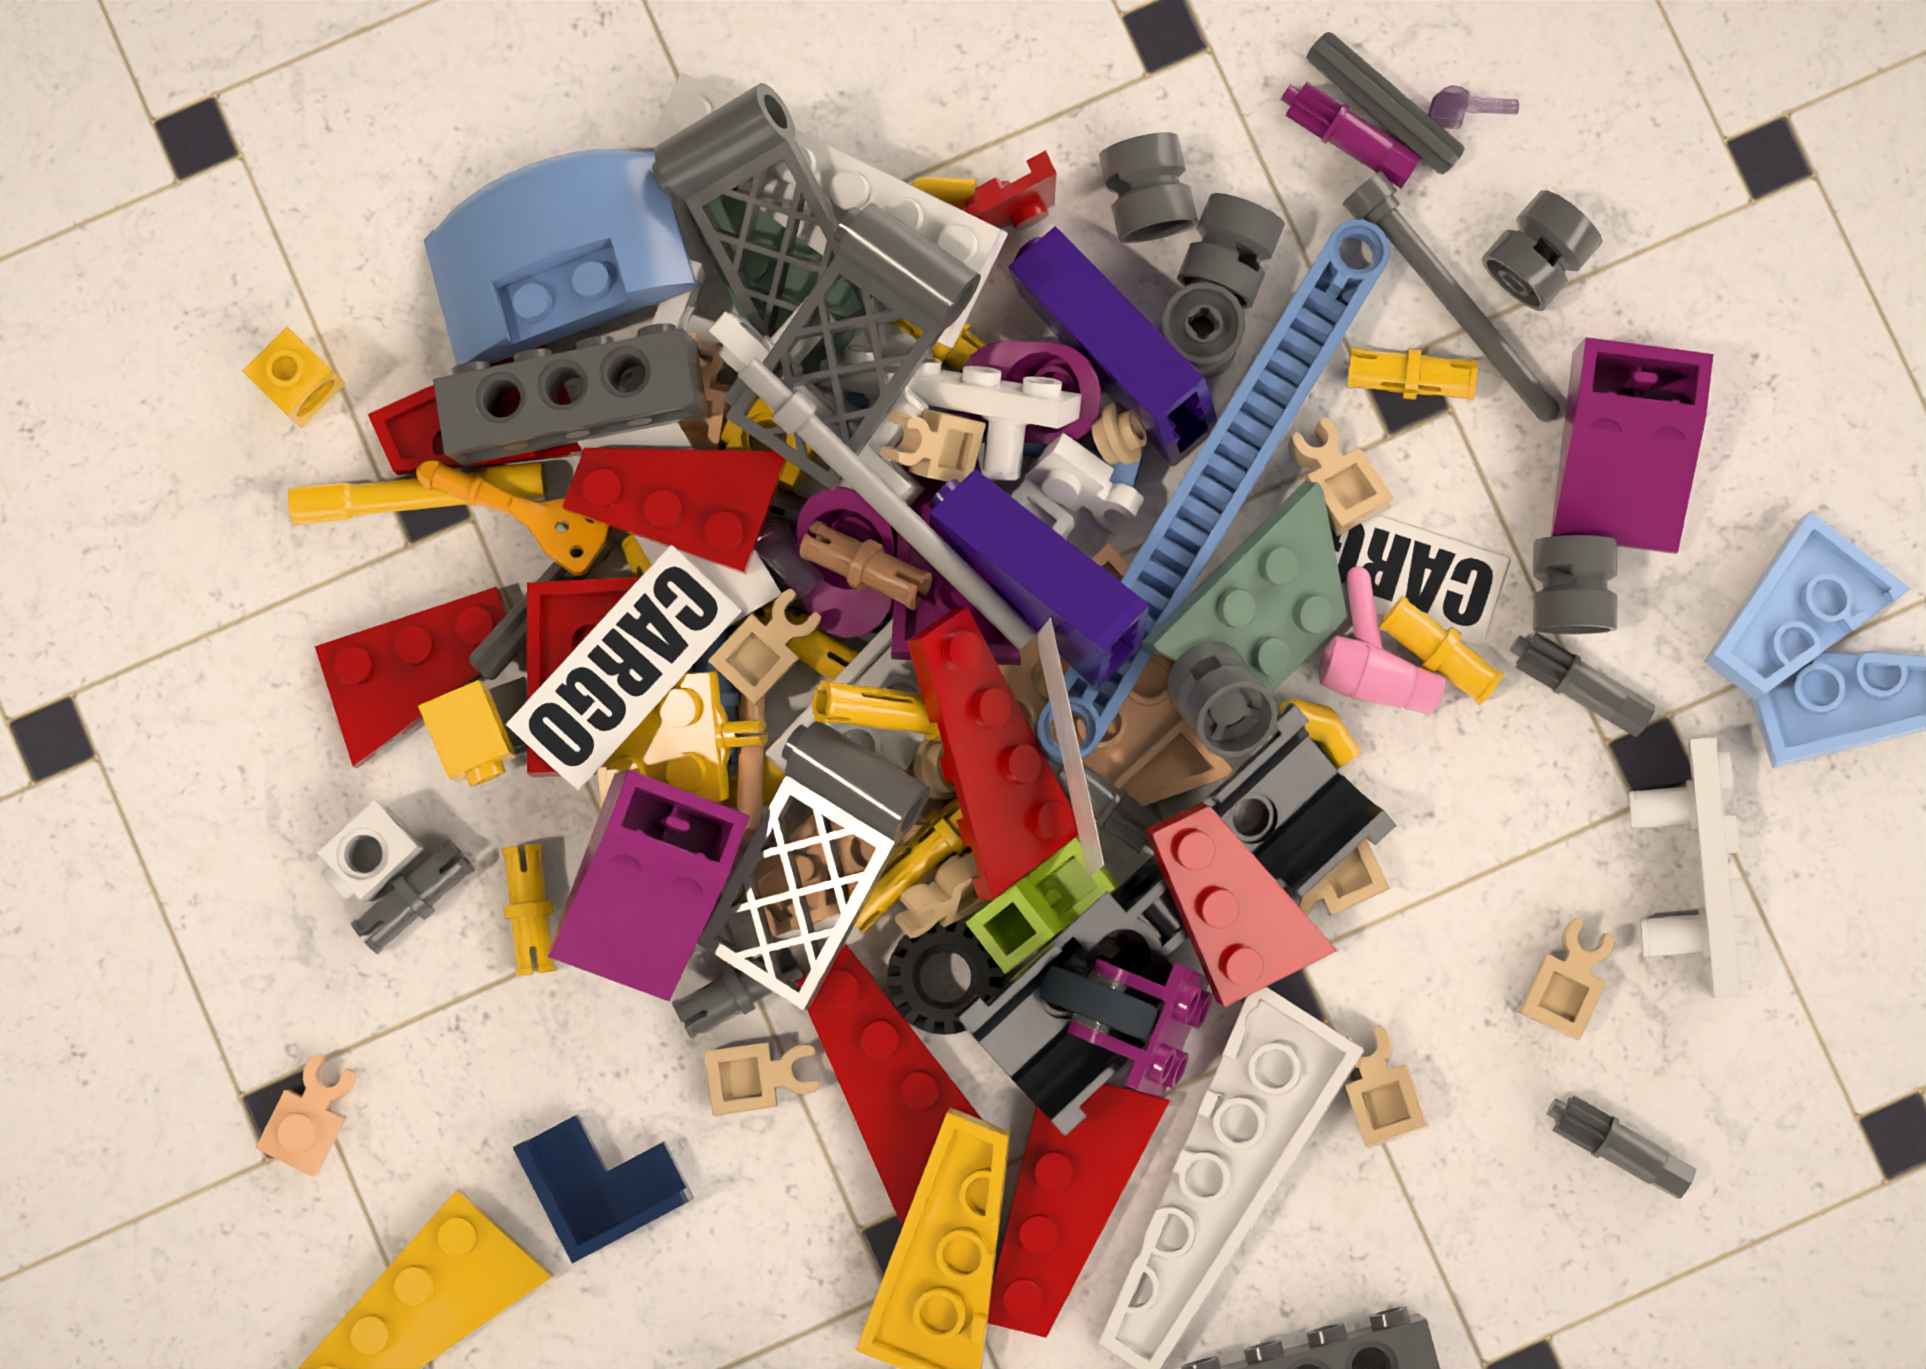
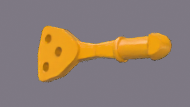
[416,460,609,576]

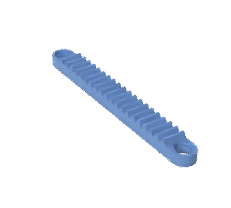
[1035,219,1390,765]

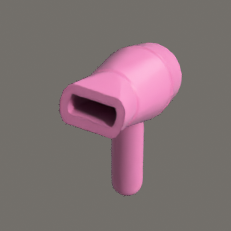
[1318,567,1446,715]

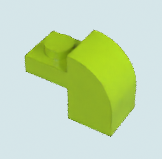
[965,835,1120,974]

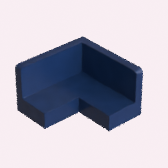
[513,1114,694,1264]

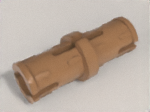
[800,520,932,611]

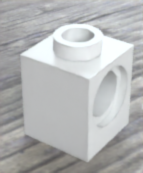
[316,800,427,902]

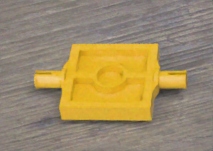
[598,670,768,808]

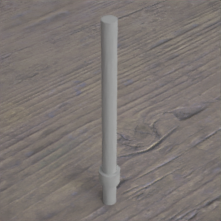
[737,357,1037,650]

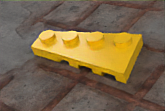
[856,1107,1011,1369]
[298,1189,554,1369]

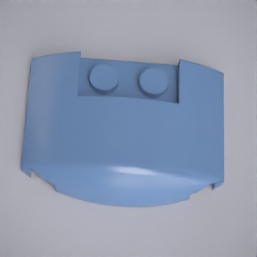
[424,148,698,365]

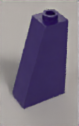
[1007,226,1218,467]
[929,469,1149,690]

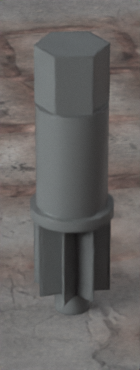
[1510,632,1655,737]
[1044,741,1162,854]
[1547,1095,1697,1199]

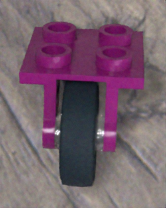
[1040,959,1213,1098]

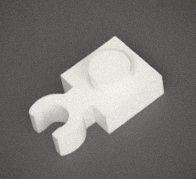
[1024,433,1144,533]

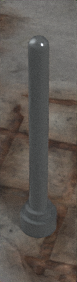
[1342,171,1560,422]

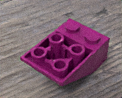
[1551,337,1714,554]
[547,769,750,1001]

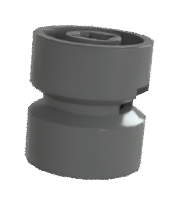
[1099,132,1199,243]
[1481,190,1603,311]
[1177,193,1285,309]
[1159,282,1245,380]
[1533,535,1617,635]
[1167,642,1278,758]

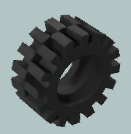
[887,920,1003,1035]

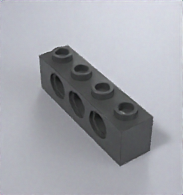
[433,323,709,466]
[1181,1306,1440,1369]

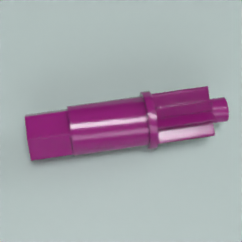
[1280,81,1422,189]

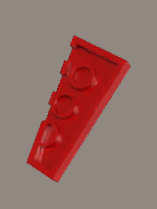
[907,607,1079,900]
[795,944,984,1228]
[987,1084,1170,1338]

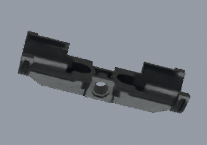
[954,703,1397,1136]

